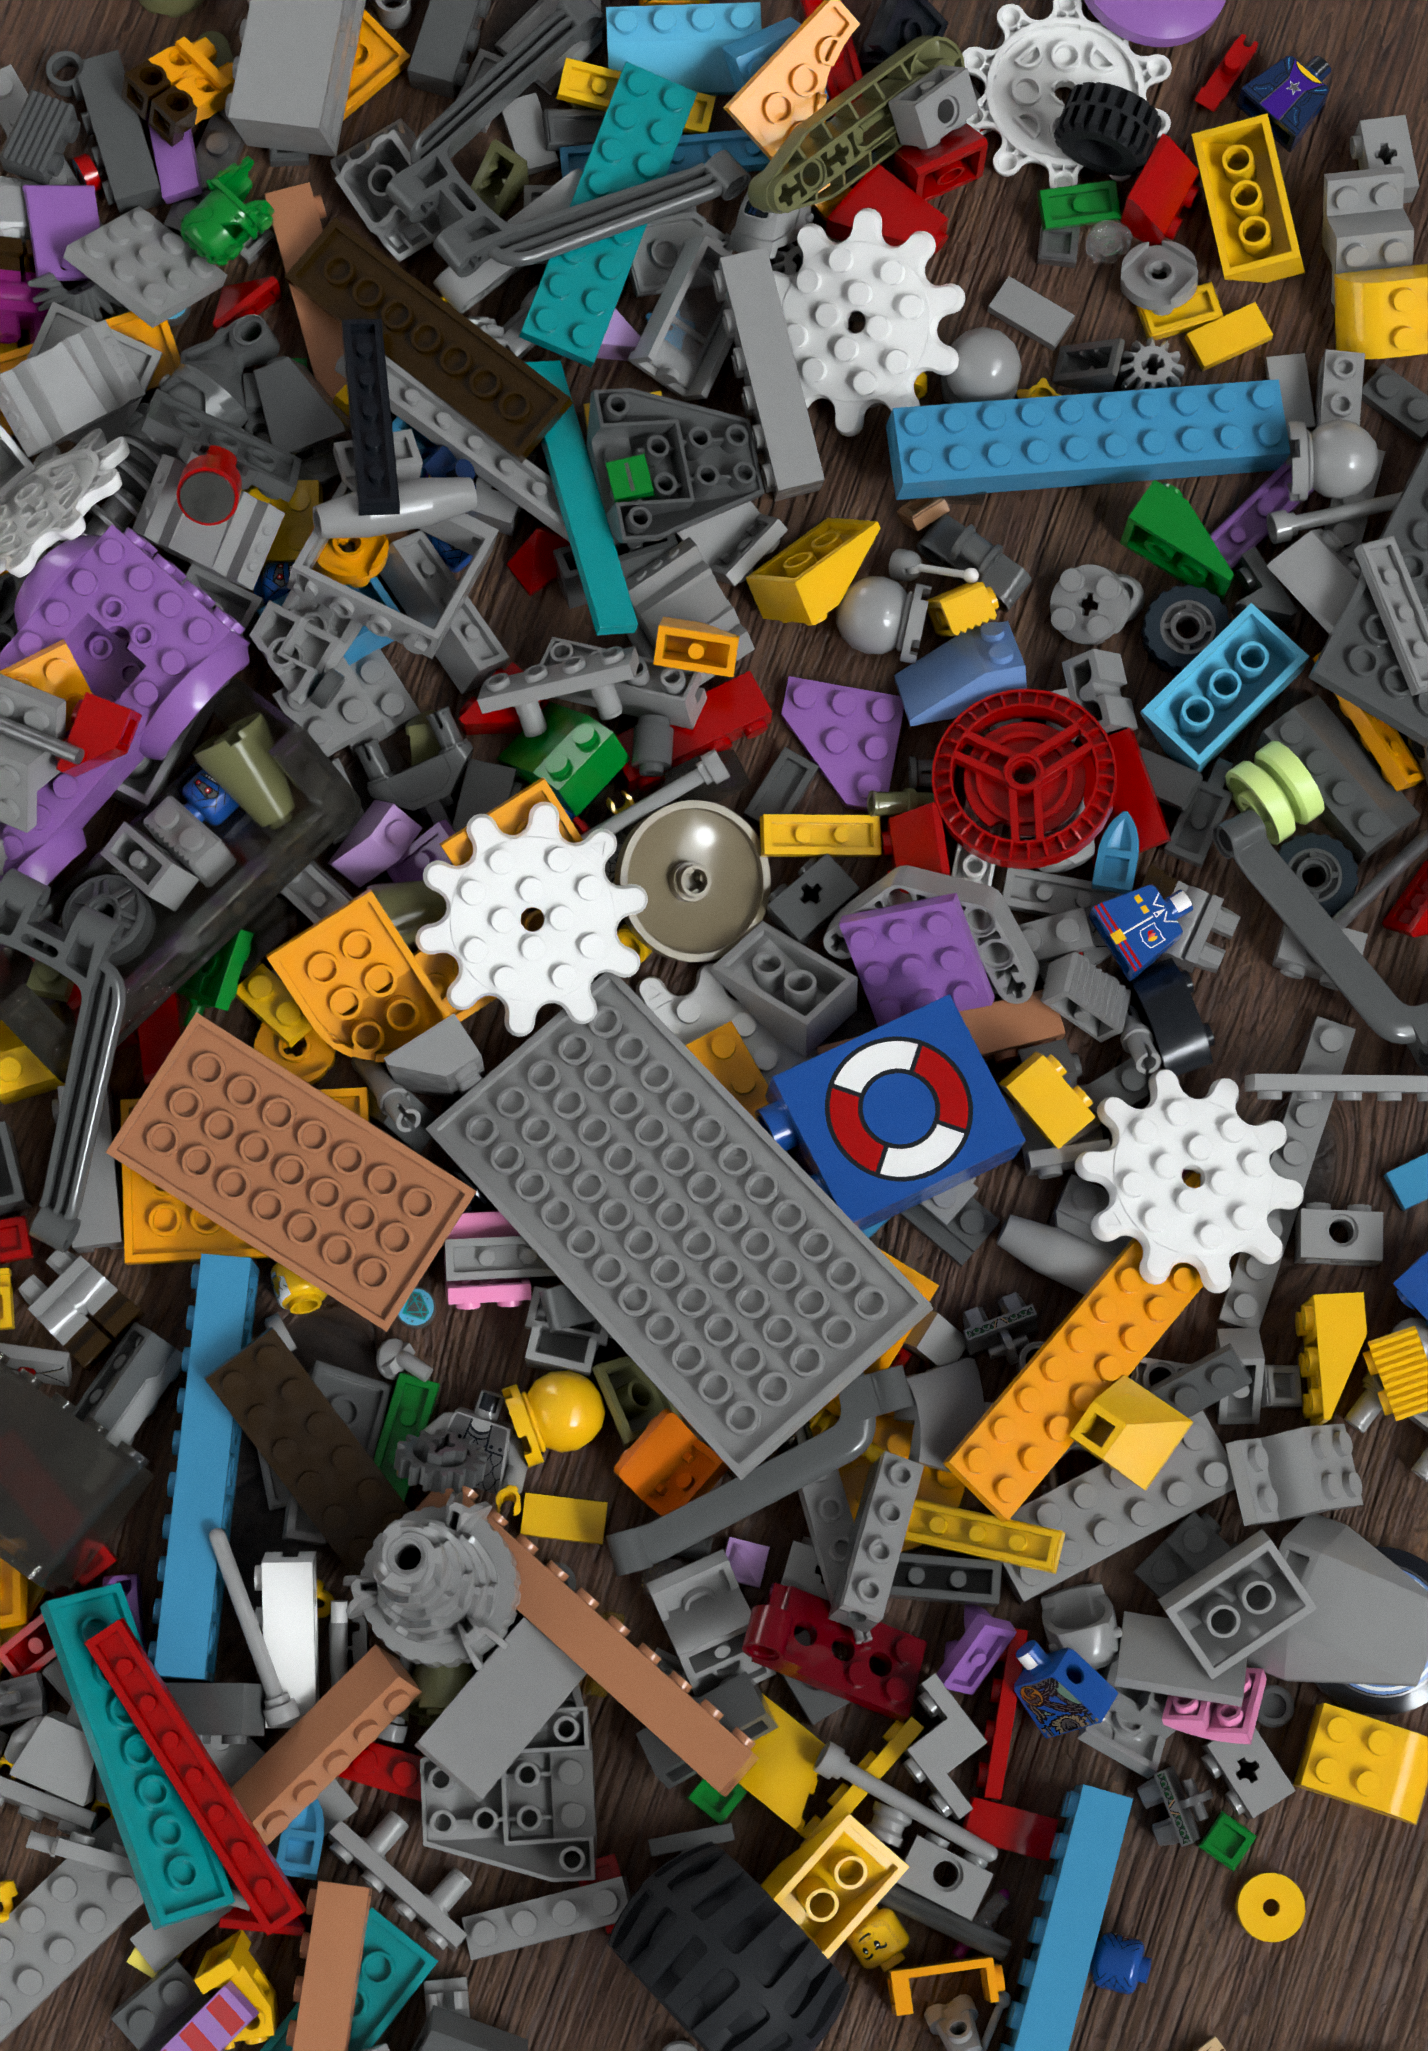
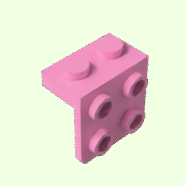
[443,1210,531,1310]

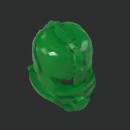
[180,156,275,266]

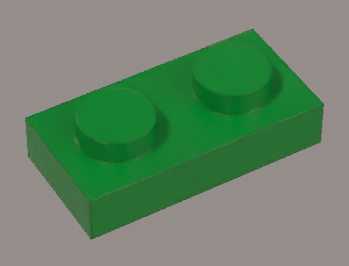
[1037,180,1121,232]

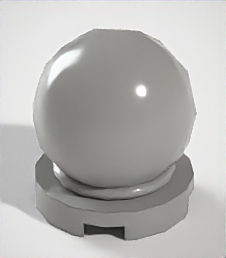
[940,327,1022,404]
[1286,419,1379,501]
[836,576,932,664]

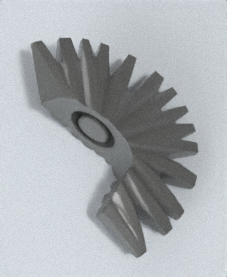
[27,272,125,322]

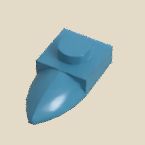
[1092,811,1139,894]
[276,1799,324,1880]

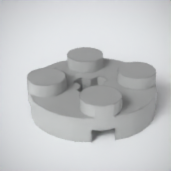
[1120,240,1198,316]
[1050,564,1130,645]

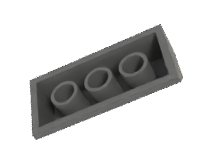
[1256,695,1420,865]

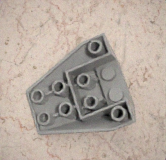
[1247,1514,1428,1687]
[420,1706,597,1882]

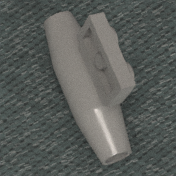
[312,429,477,539]
[996,1174,1133,1295]

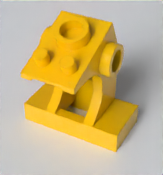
[194,1930,280,2050]

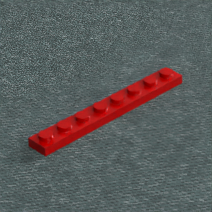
[84,1618,307,1936]

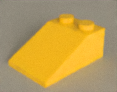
[746,518,881,626]
[760,1811,909,1959]

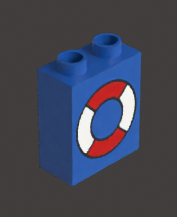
[755,994,1026,1231]

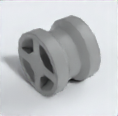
[865,1801,913,1849]

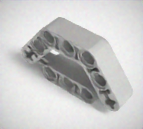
[823,865,1040,1004]

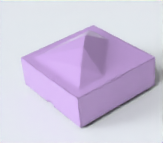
[725,1537,770,1589]

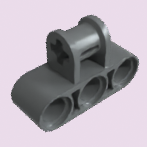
[916,514,1032,612]

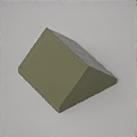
[592,1356,683,1450]

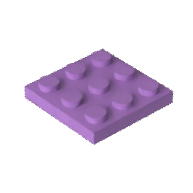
[839,893,995,1027]

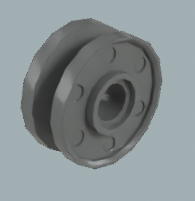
[62,874,156,966]

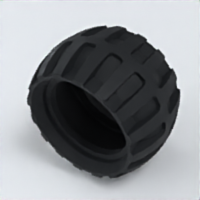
[607,1841,850,2051]

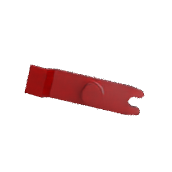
[1194,34,1258,112]

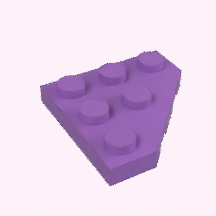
[781,676,904,812]

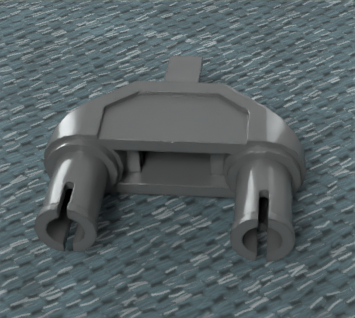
[354,706,474,827]

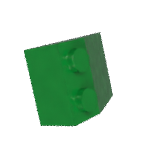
[1120,480,1234,603]
[496,702,630,817]

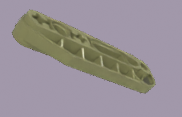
[748,35,965,214]

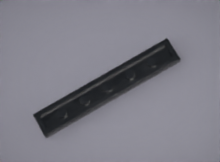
[341,319,400,516]

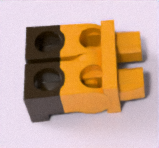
[121,36,235,147]

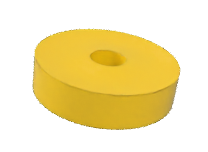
[1235,1873,1305,1942]

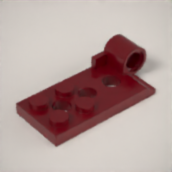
[742,1583,927,1722]

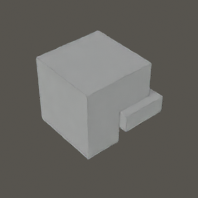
[525,1286,609,1380]

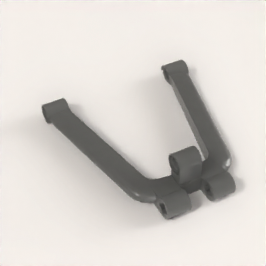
[385,0,751,278]
[1212,737,1428,1075]
[0,868,126,1253]
[539,1284,914,1577]

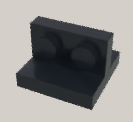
[858,0,949,72]

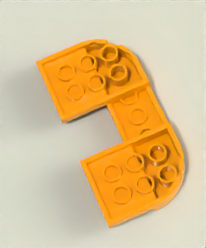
[266,777,583,1062]

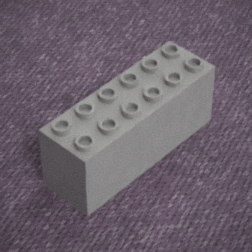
[225,0,366,157]

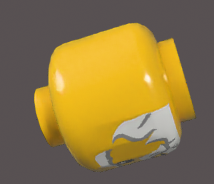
[271,1262,328,1314]

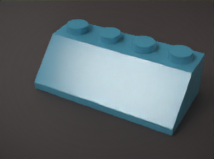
[606,2,762,96]
[1140,603,1310,772]

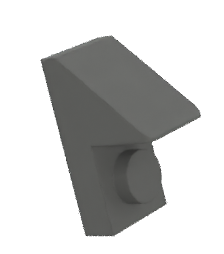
[1231,547,1298,628]

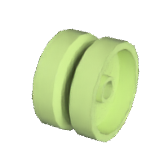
[1225,741,1325,845]

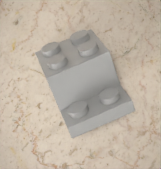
[1322,166,1414,308]
[272,648,421,764]
[0,674,66,833]
[1225,1424,1363,1526]
[646,1549,777,1696]
[902,1674,987,1820]

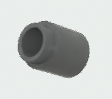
[631,715,674,777]

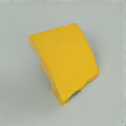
[738,1693,825,1833]

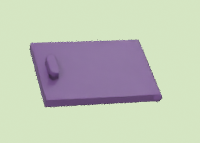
[22,185,100,281]

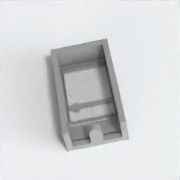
[627,234,734,401]

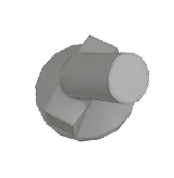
[376,1338,433,1382]

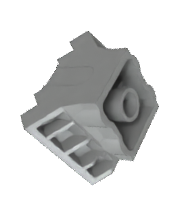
[330,118,444,262]
[0,320,146,457]
[132,454,285,591]
[625,537,755,686]

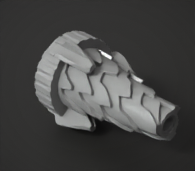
[343,1491,521,1671]

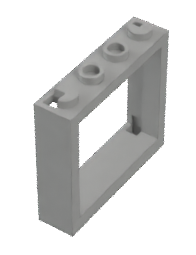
[287,481,499,659]

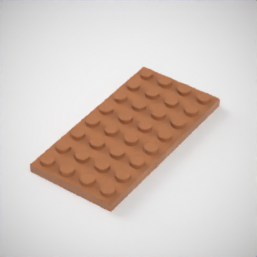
[105,1012,477,1332]

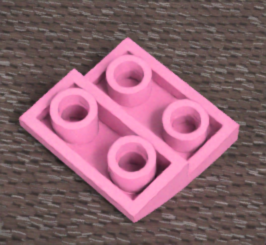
[1162,1668,1267,1745]

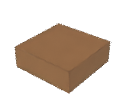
[897,497,950,531]

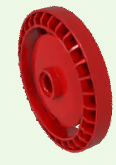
[932,689,1118,869]

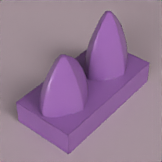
[936,1604,1017,1695]

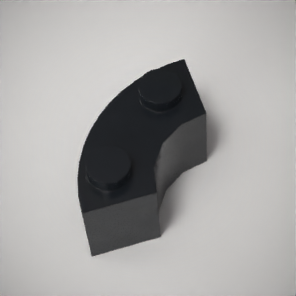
[1128,958,1215,1076]

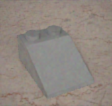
[711,921,858,1057]

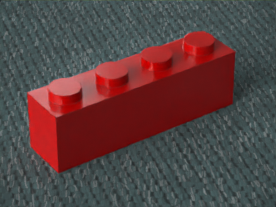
[616,671,772,792]

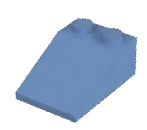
[894,621,1027,726]

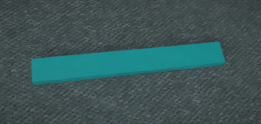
[525,360,638,636]

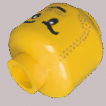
[846,1905,910,1972]

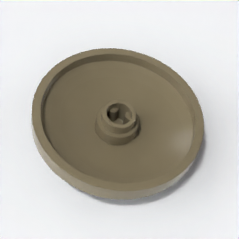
[615,800,771,962]

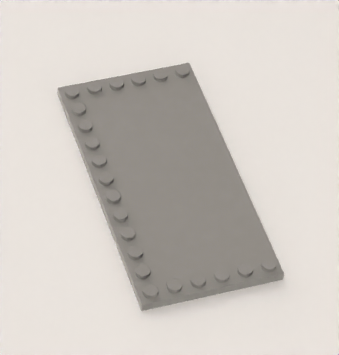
[426,972,933,1480]

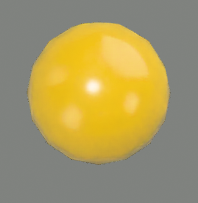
[501,1370,606,1468]

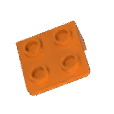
[614,1408,729,1517]

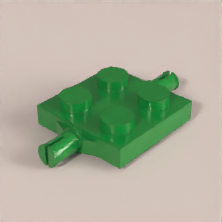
[175,894,254,1027]

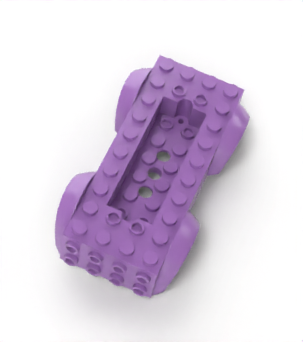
[0,525,250,886]

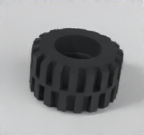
[1054,82,1162,176]

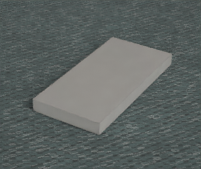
[414,1617,587,1802]

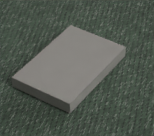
[1115,1611,1247,1707]

